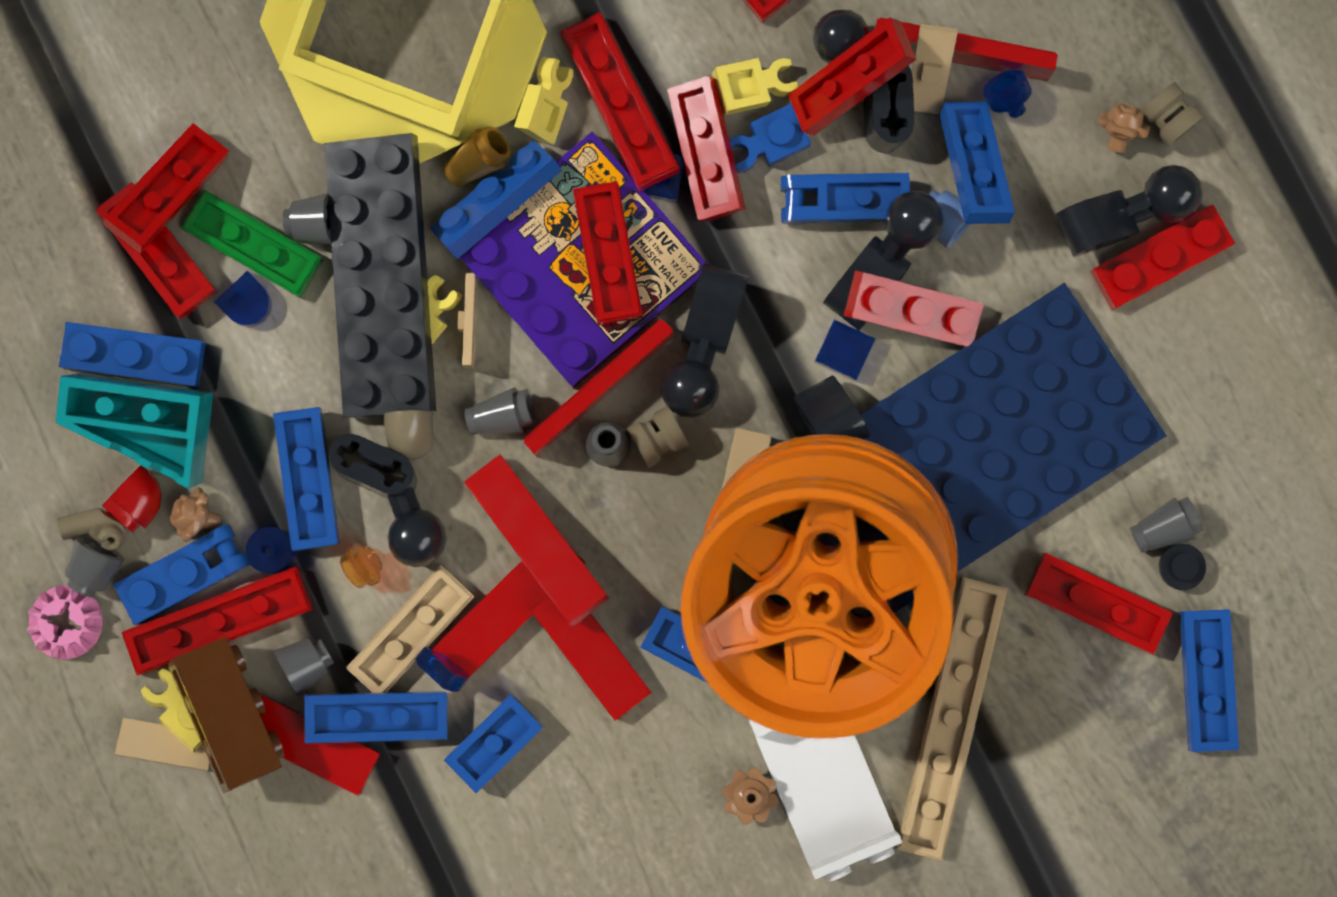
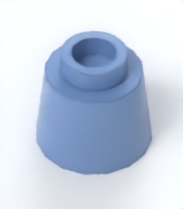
[929,190,970,249]

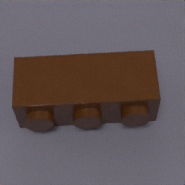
[168,637,284,794]

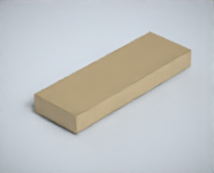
[346,565,476,693]

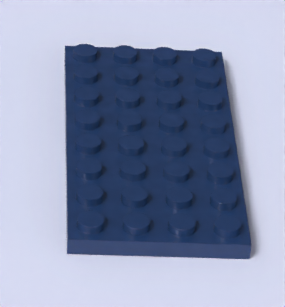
[779,283,1167,618]

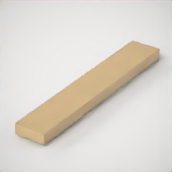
[895,577,1008,861]

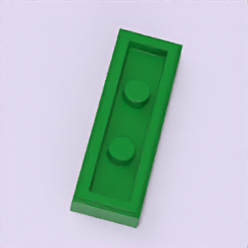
[181,189,324,299]

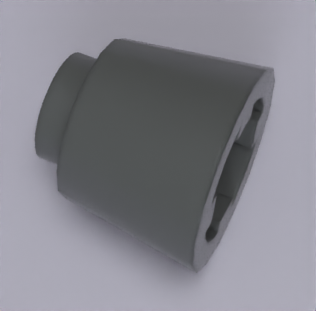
[283,193,331,245]
[65,537,125,597]
[274,638,334,696]

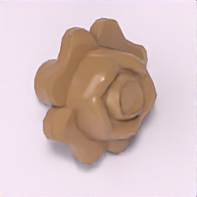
[1097,104,1151,153]
[170,487,221,542]
[722,767,779,825]

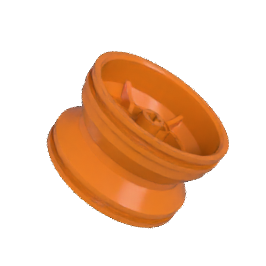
[681,434,958,739]

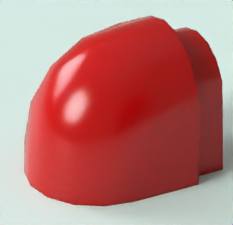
[102,465,162,533]

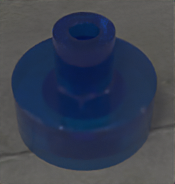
[982,69,1032,118]
[246,527,295,573]

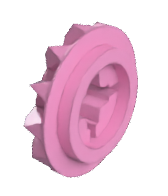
[26,585,103,659]

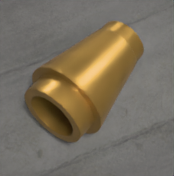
[443,126,511,187]

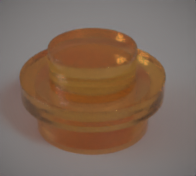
[340,543,382,588]

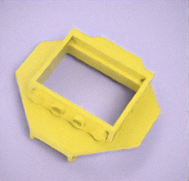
[259,0,548,164]

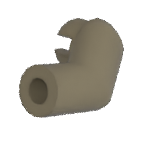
[57,508,127,551]

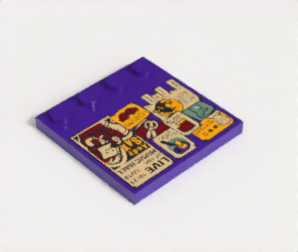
[460,131,707,389]

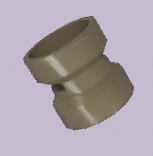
[1140,82,1205,146]
[626,406,689,468]

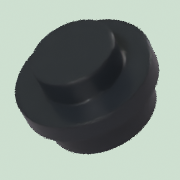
[1158,544,1206,590]

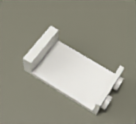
[748,719,902,882]

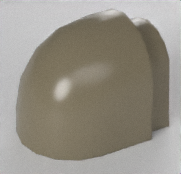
[384,410,434,461]

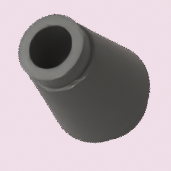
[465,387,536,435]
[585,421,631,467]
[1130,497,1204,553]

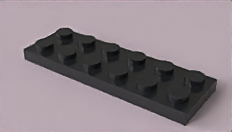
[324,133,437,418]

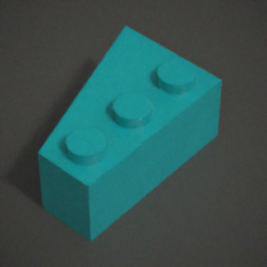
[55,373,213,489]

